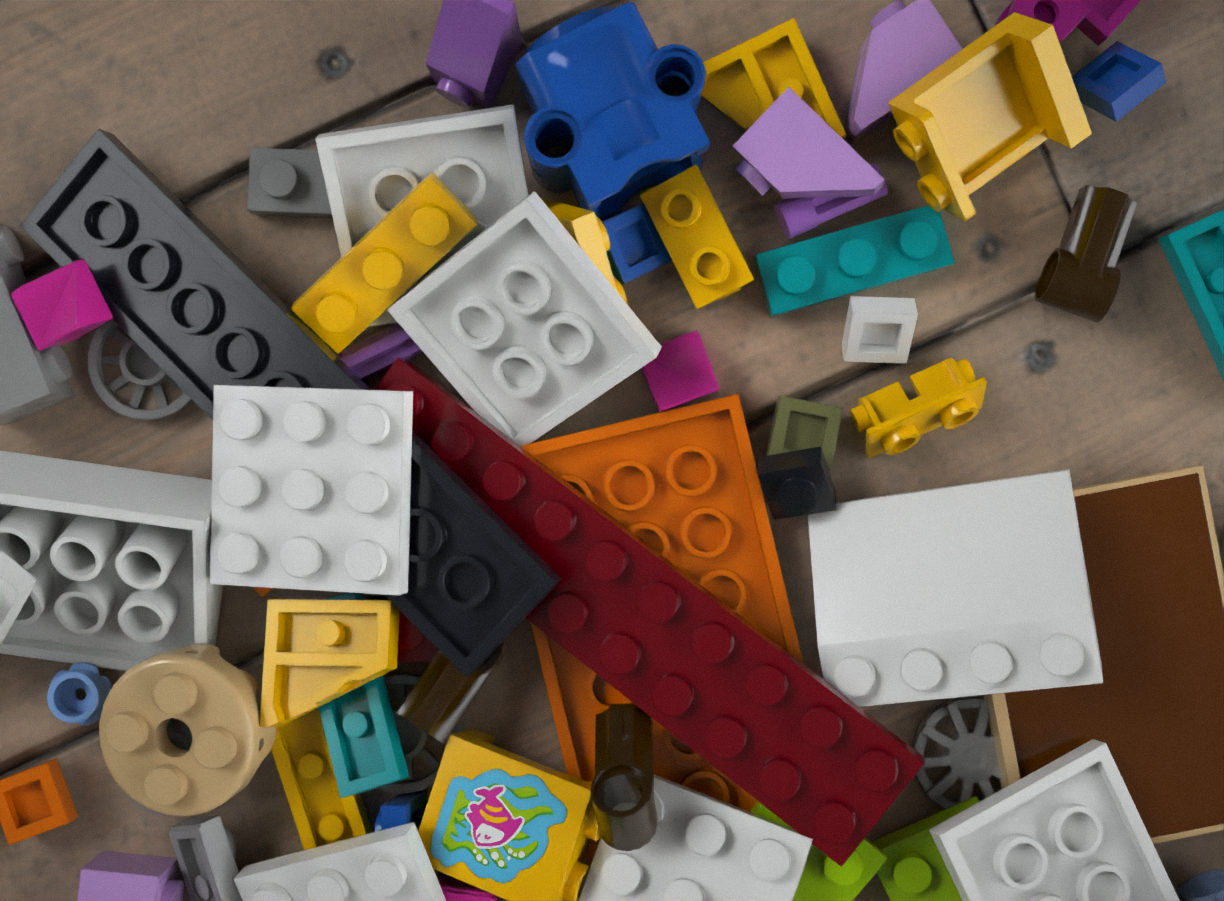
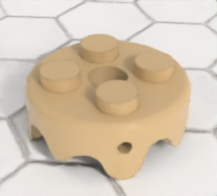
[99,643,276,816]

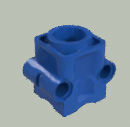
[516,2,710,221]

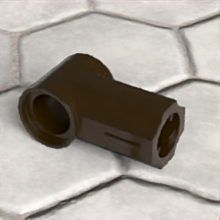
[1035,185,1137,323]
[397,641,504,744]
[590,703,658,851]

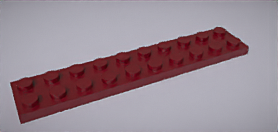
[375,357,925,867]

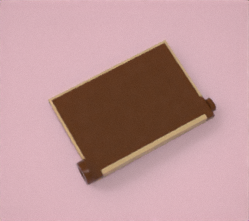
[984,465,1224,844]

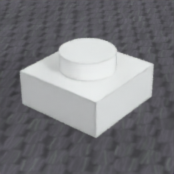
[841,296,918,364]

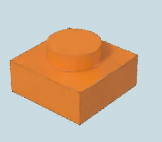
[0,758,79,845]

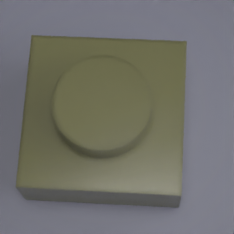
[766,395,843,471]

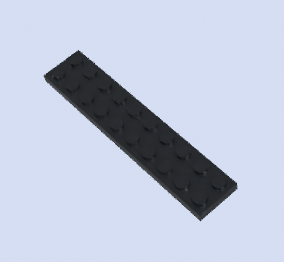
[20,129,562,677]

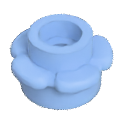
[47,662,112,725]

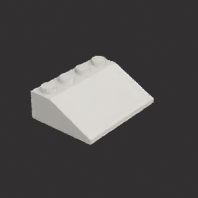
[0,450,224,671]
[808,469,1103,707]

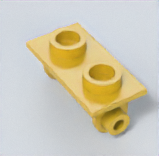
[640,165,755,310]
[849,357,987,459]

